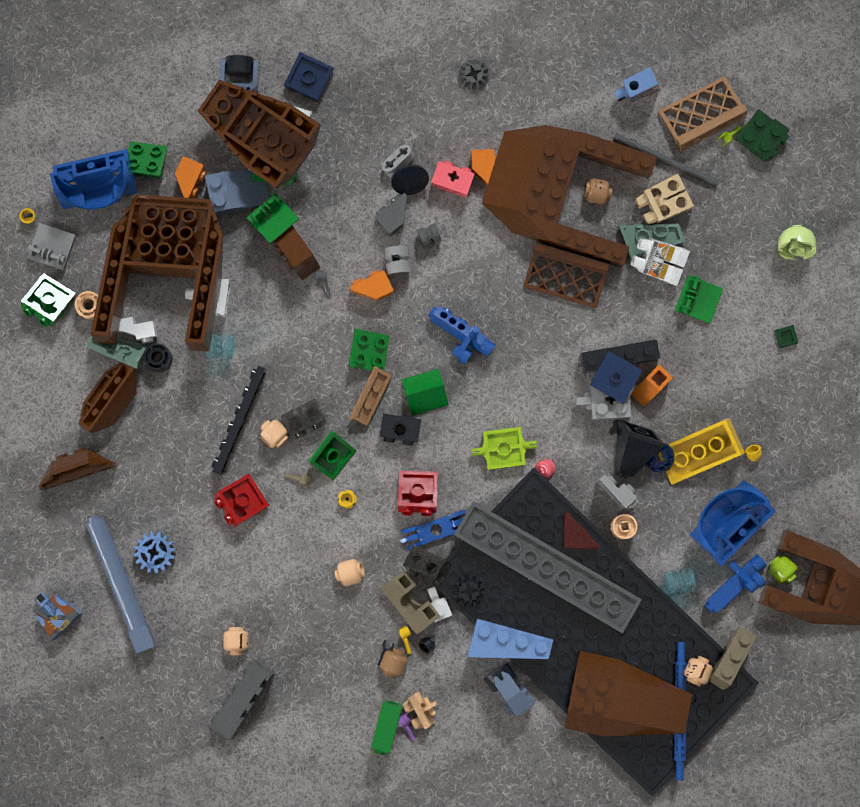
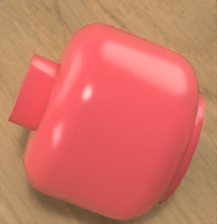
[535,459,556,479]

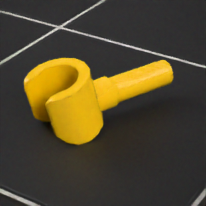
[399,625,412,654]

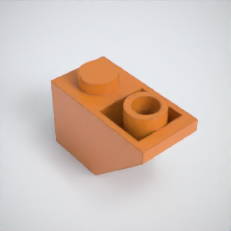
[471,149,497,186]
[175,156,207,198]
[350,270,394,301]
[630,365,673,407]

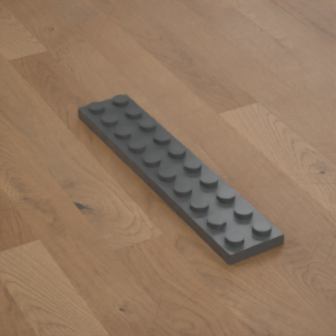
[454,501,642,633]

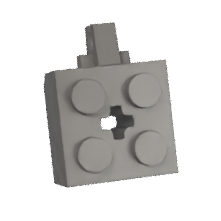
[576,381,631,421]

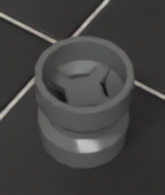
[417,223,441,247]

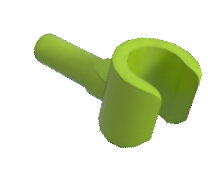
[717,126,742,146]

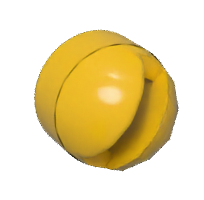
[20,208,36,224]
[745,445,762,461]

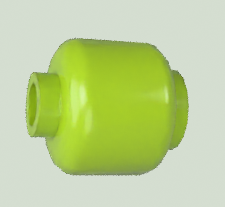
[769,555,798,584]

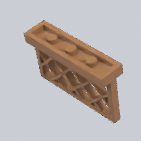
[658,76,748,152]

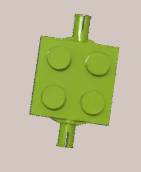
[471,427,537,470]

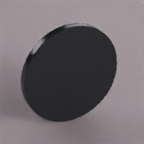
[391,164,429,195]

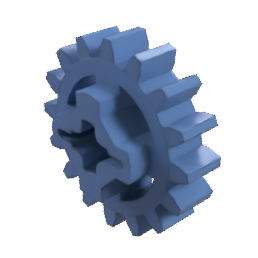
[133,531,176,573]

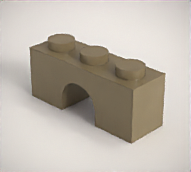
[381,570,440,634]
[709,626,757,690]

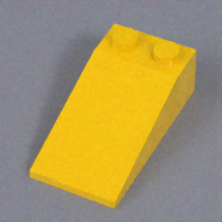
[657,418,745,485]

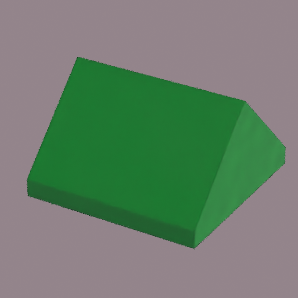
[402,369,449,416]
[308,431,357,480]

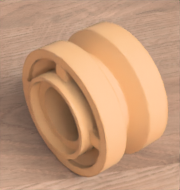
[75,291,98,320]

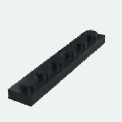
[211,365,267,475]

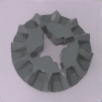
[459,59,489,90]

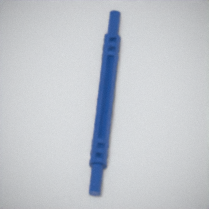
[674,642,687,781]

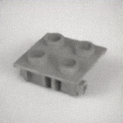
[27,223,75,270]

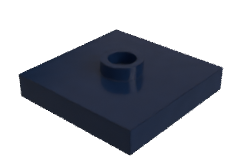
[284,52,334,103]
[589,351,642,404]

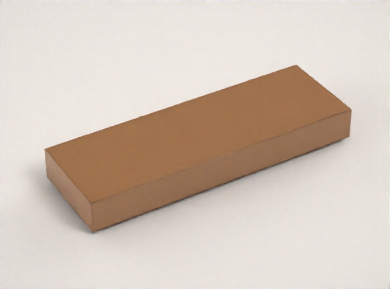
[349,366,392,427]

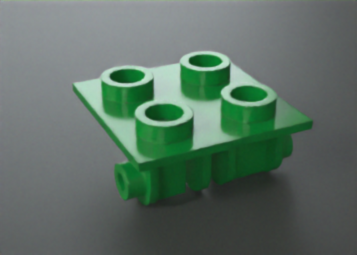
[128,141,168,179]
[247,193,299,244]
[674,275,723,324]
[349,328,390,371]

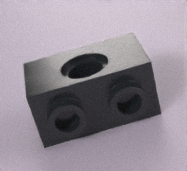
[380,413,421,446]

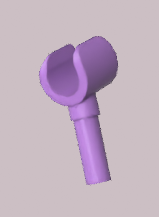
[399,713,415,741]

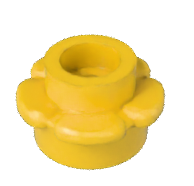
[338,490,357,509]

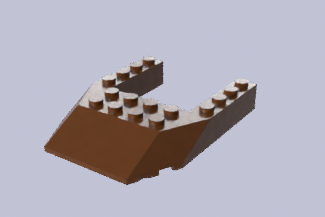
[482,125,657,268]
[91,194,224,352]

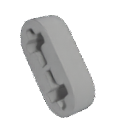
[382,145,415,177]

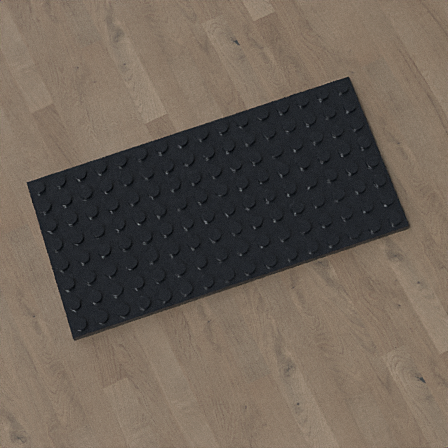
[427,467,759,796]

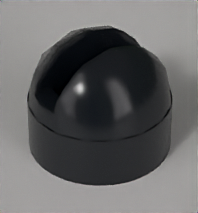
[418,637,436,654]

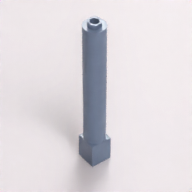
[86,515,157,654]

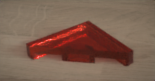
[564,512,600,549]

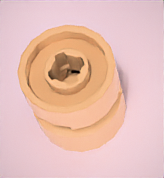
[610,514,637,539]

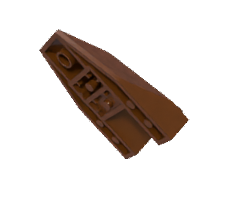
[758,530,860,625]

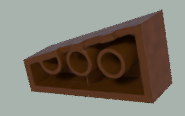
[254,208,321,280]

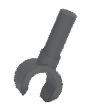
[316,271,331,297]

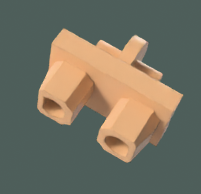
[403,691,437,729]

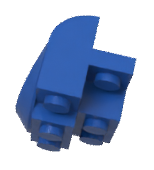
[50,149,137,210]
[689,480,776,566]

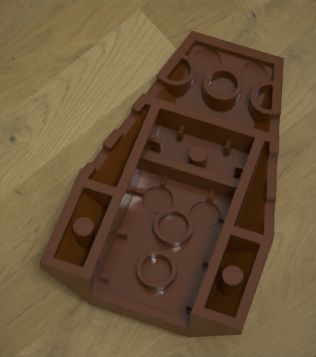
[198,80,321,189]
[565,651,692,736]

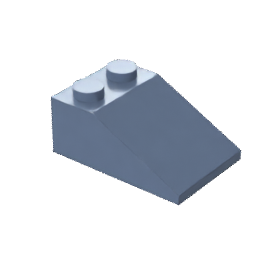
[205,169,269,216]

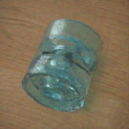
[205,334,234,359]
[664,567,696,597]

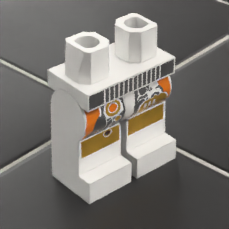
[630,238,690,286]

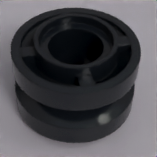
[143,343,173,372]

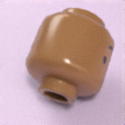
[583,178,612,205]
[380,648,408,678]

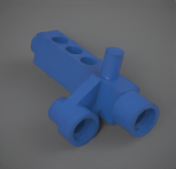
[428,306,496,365]
[704,554,767,614]

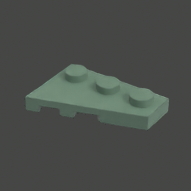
[618,224,685,260]
[86,335,148,369]

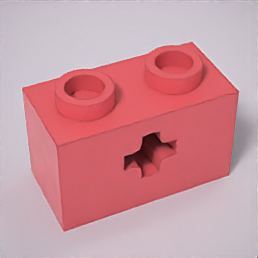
[431,160,475,198]

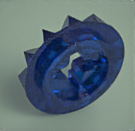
[646,443,675,473]

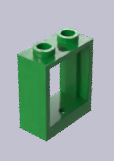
[371,699,402,756]

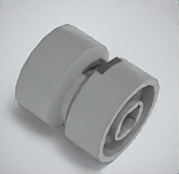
[385,246,411,276]

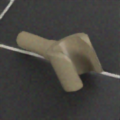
[284,473,312,486]

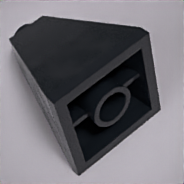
[615,419,665,478]

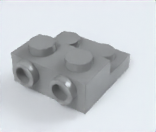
[596,474,639,509]

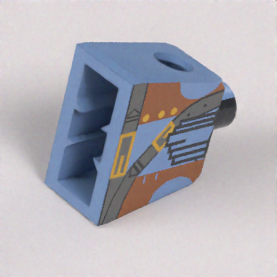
[614,67,659,102]
[34,592,82,640]

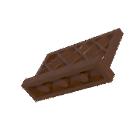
[523,243,610,308]

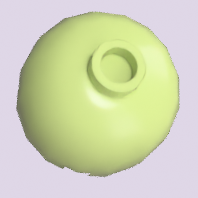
[778,225,816,260]

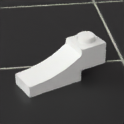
[118,317,158,344]

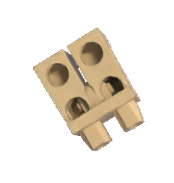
[635,174,694,225]

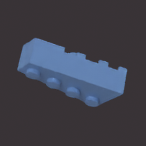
[467,618,553,659]

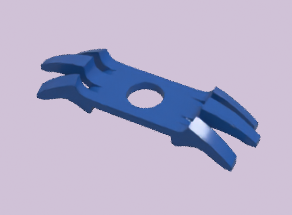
[400,509,466,550]

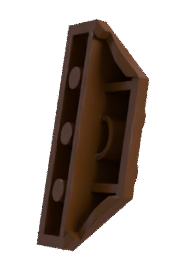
[78,362,137,433]
[39,448,116,491]

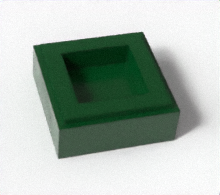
[774,325,798,349]

